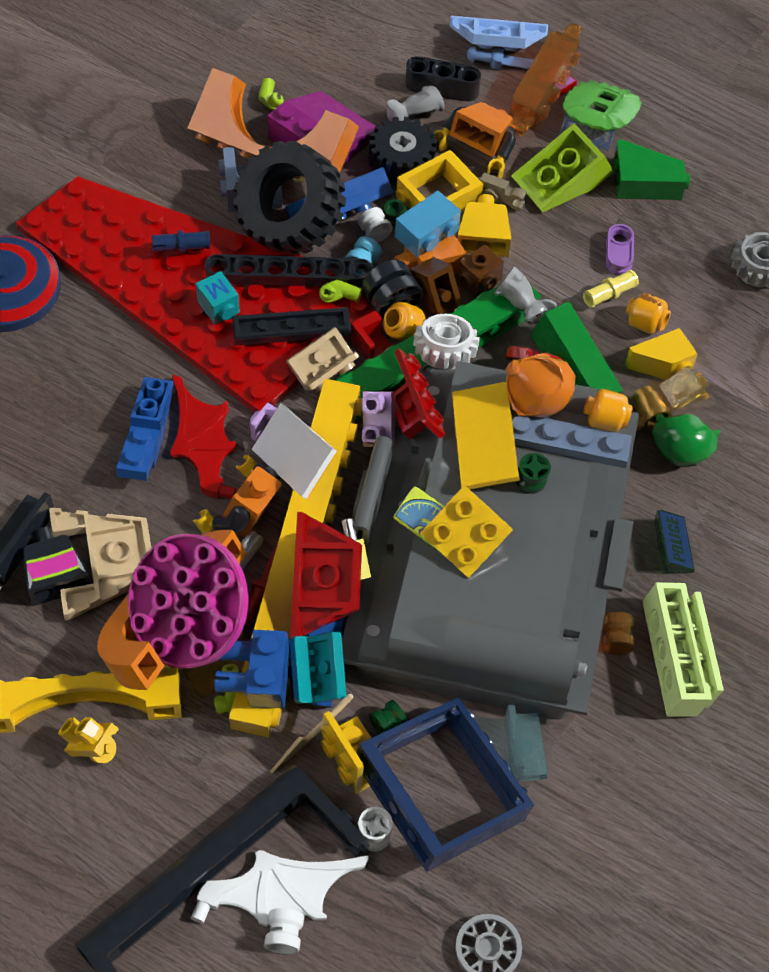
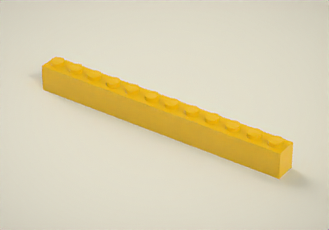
[229,379,363,738]

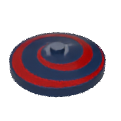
[0,235,61,332]

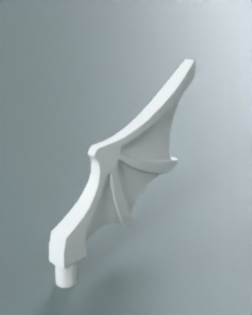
[191,850,369,927]

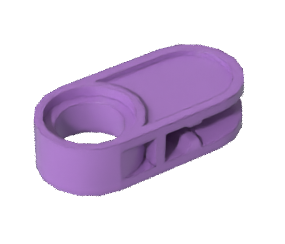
[606,224,634,275]

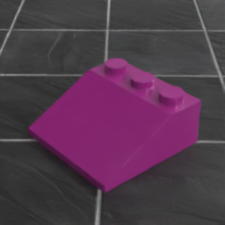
[268,91,375,167]

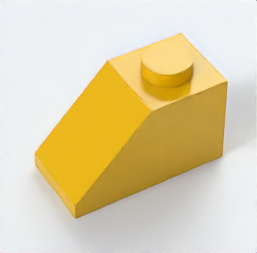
[625,328,698,380]

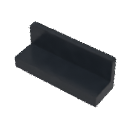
[0,492,54,585]

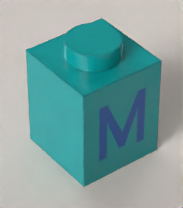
[196,271,240,324]

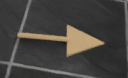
[270,694,353,774]

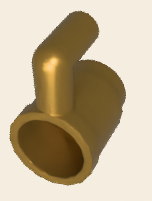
[632,386,672,432]

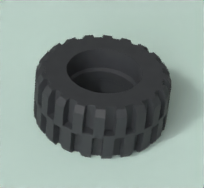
[233,141,346,255]

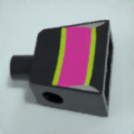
[23,527,90,606]

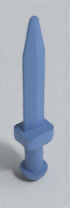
[467,47,565,72]

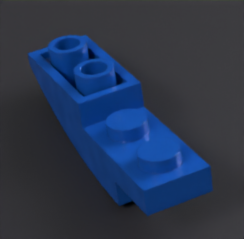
[116,377,173,481]

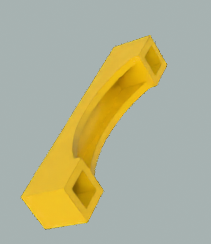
[0,666,182,733]

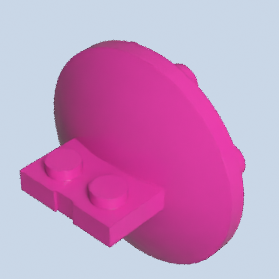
[128,534,248,668]

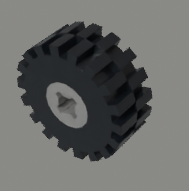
[369,117,437,185]

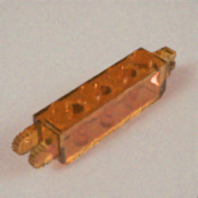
[509,23,582,136]

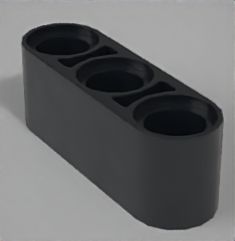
[405,56,481,102]

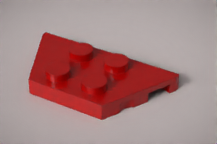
[290,512,362,637]

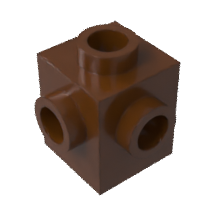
[458,244,504,296]

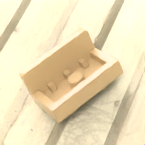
[286,327,359,392]

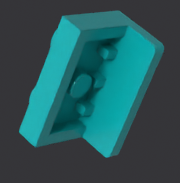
[290,632,347,703]

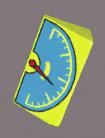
[393,486,445,549]

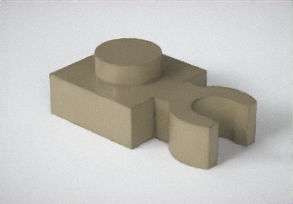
[480,172,527,211]

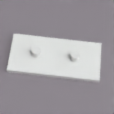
[252,403,337,499]

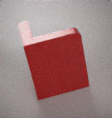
[351,310,392,360]

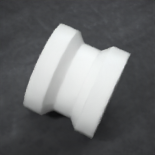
[358,207,392,243]

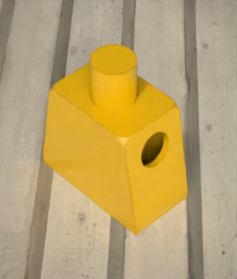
[457,194,511,257]

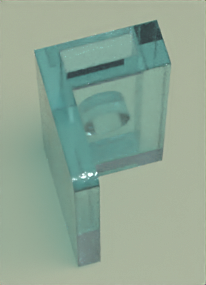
[504,705,548,782]

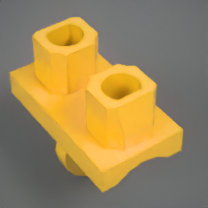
[58,717,119,763]

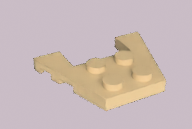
[49,508,152,621]

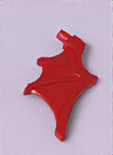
[170,374,237,499]

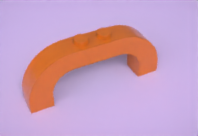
[97,530,247,690]

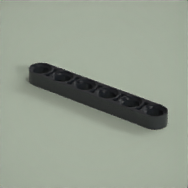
[205,254,374,288]

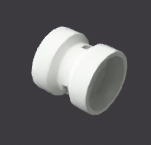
[358,807,393,851]
[264,908,304,954]

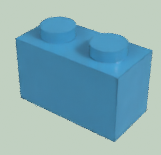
[394,191,461,257]

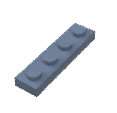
[511,411,632,468]

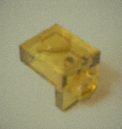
[659,366,710,411]

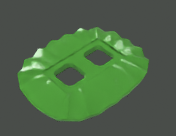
[563,80,642,132]

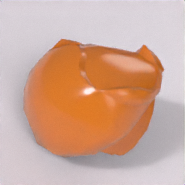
[505,353,576,418]

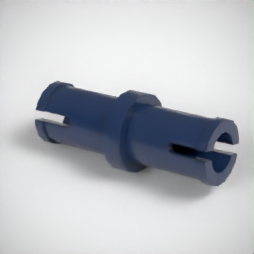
[151,230,210,253]

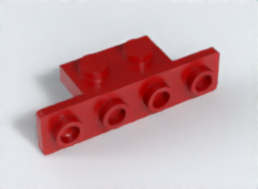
[394,348,446,439]

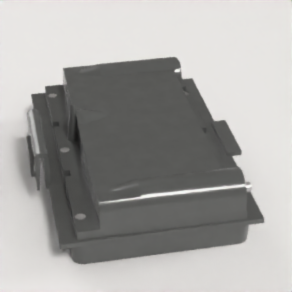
[342,361,639,720]

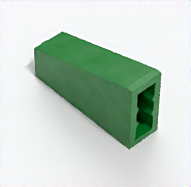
[530,301,623,394]

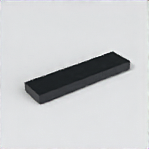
[232,307,351,346]

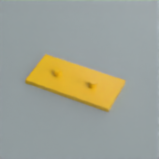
[452,382,520,489]

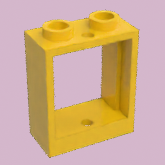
[396,150,483,213]

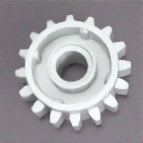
[413,314,479,370]

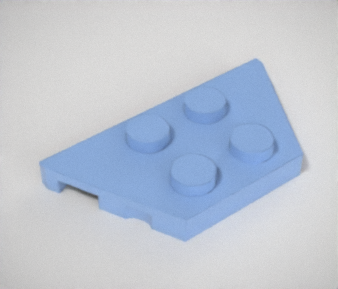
[450,16,548,51]

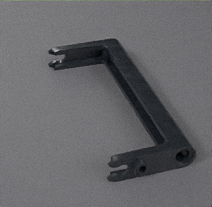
[75,764,370,972]

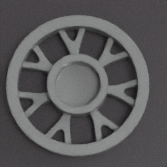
[455,914,522,972]

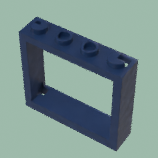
[356,697,534,872]

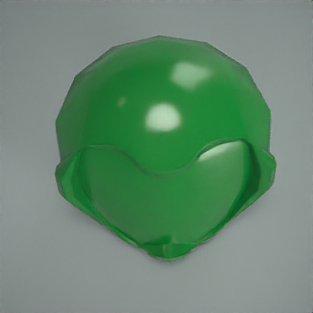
[652,413,721,466]

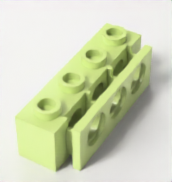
[642,582,724,717]

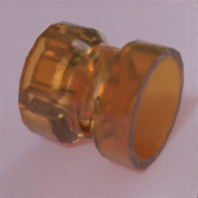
[602,612,635,655]

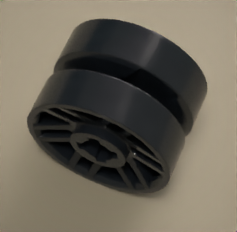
[361,260,424,322]

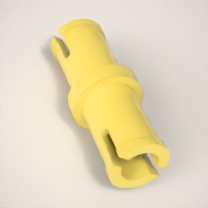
[583,270,639,308]

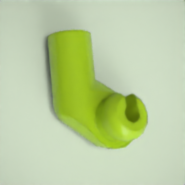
[258,78,284,110]
[319,280,363,303]
[214,664,239,714]

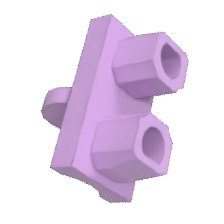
[362,391,397,447]

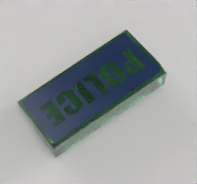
[654,510,695,574]

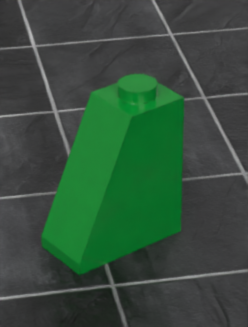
[613,140,690,200]

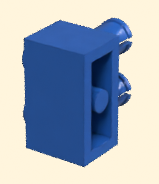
[215,630,290,709]

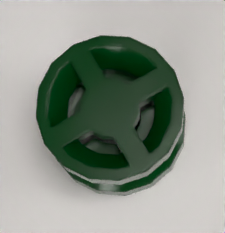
[516,453,551,493]
[369,700,408,735]

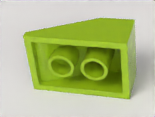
[511,123,614,212]

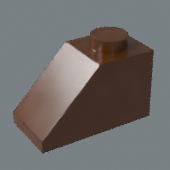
[410,257,462,316]

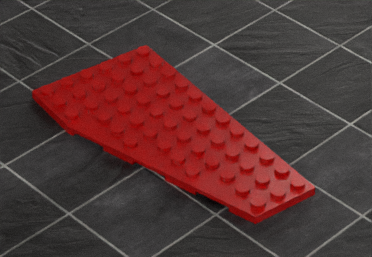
[16,176,374,413]

